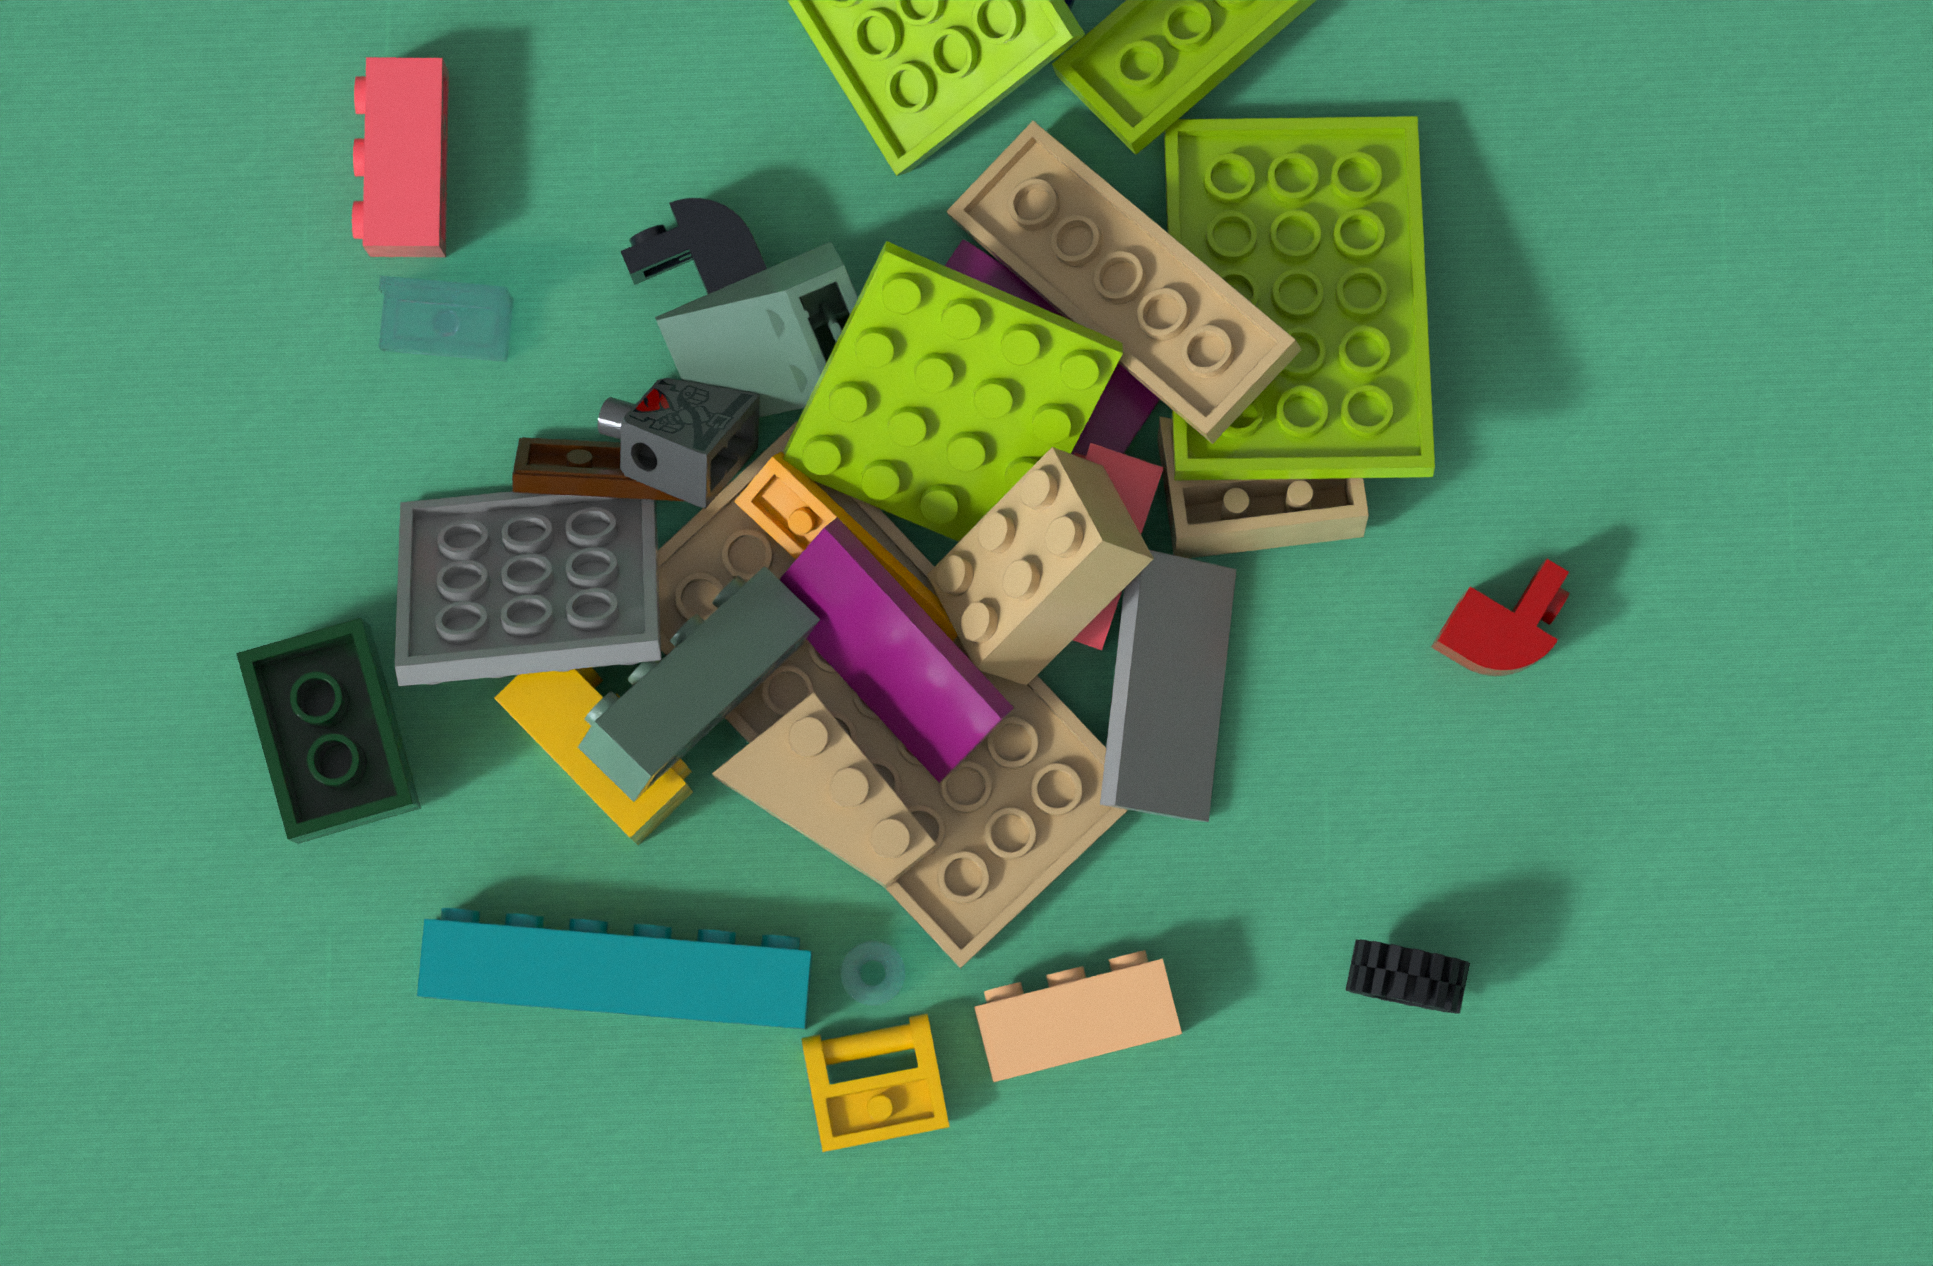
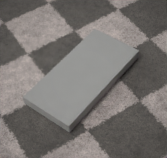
[1100,550,1237,822]

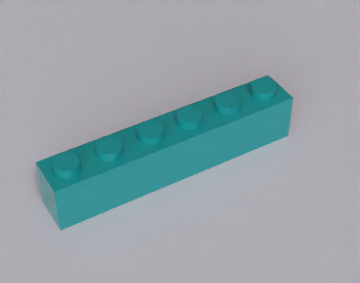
[417,908,813,1030]

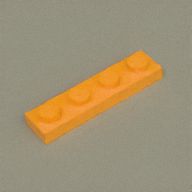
[734,451,958,642]

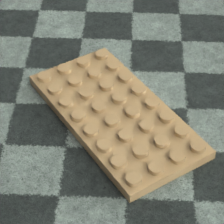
[658,421,1128,969]

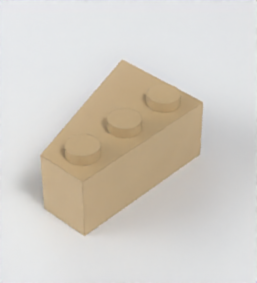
[1157,417,1369,558]
[712,692,936,888]

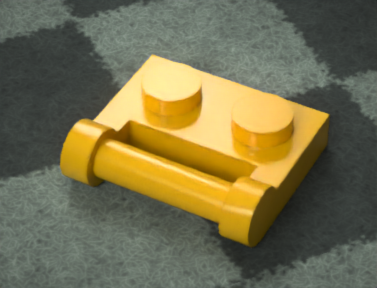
[801,1013,950,1152]

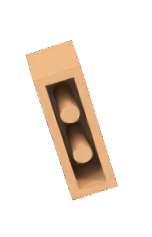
[974,950,1182,1083]

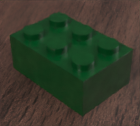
[236,618,421,844]

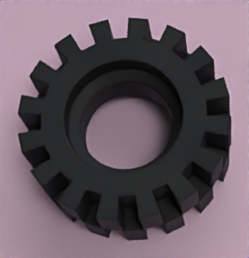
[1346,939,1470,1014]

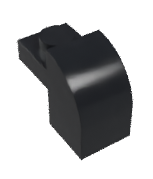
[621,198,767,295]

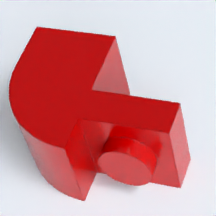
[1431,559,1570,676]

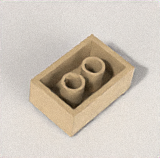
[927,447,1154,685]

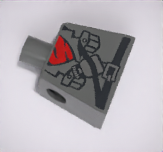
[598,378,760,509]

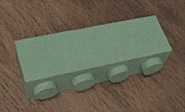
[578,566,820,802]

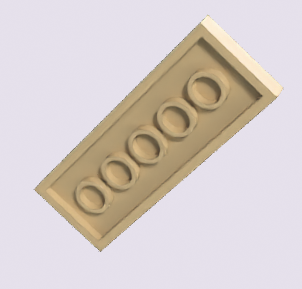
[946,121,1302,444]

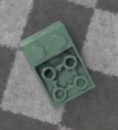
[655,242,858,418]

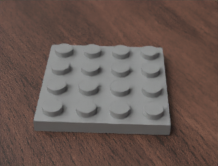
[395,491,661,686]

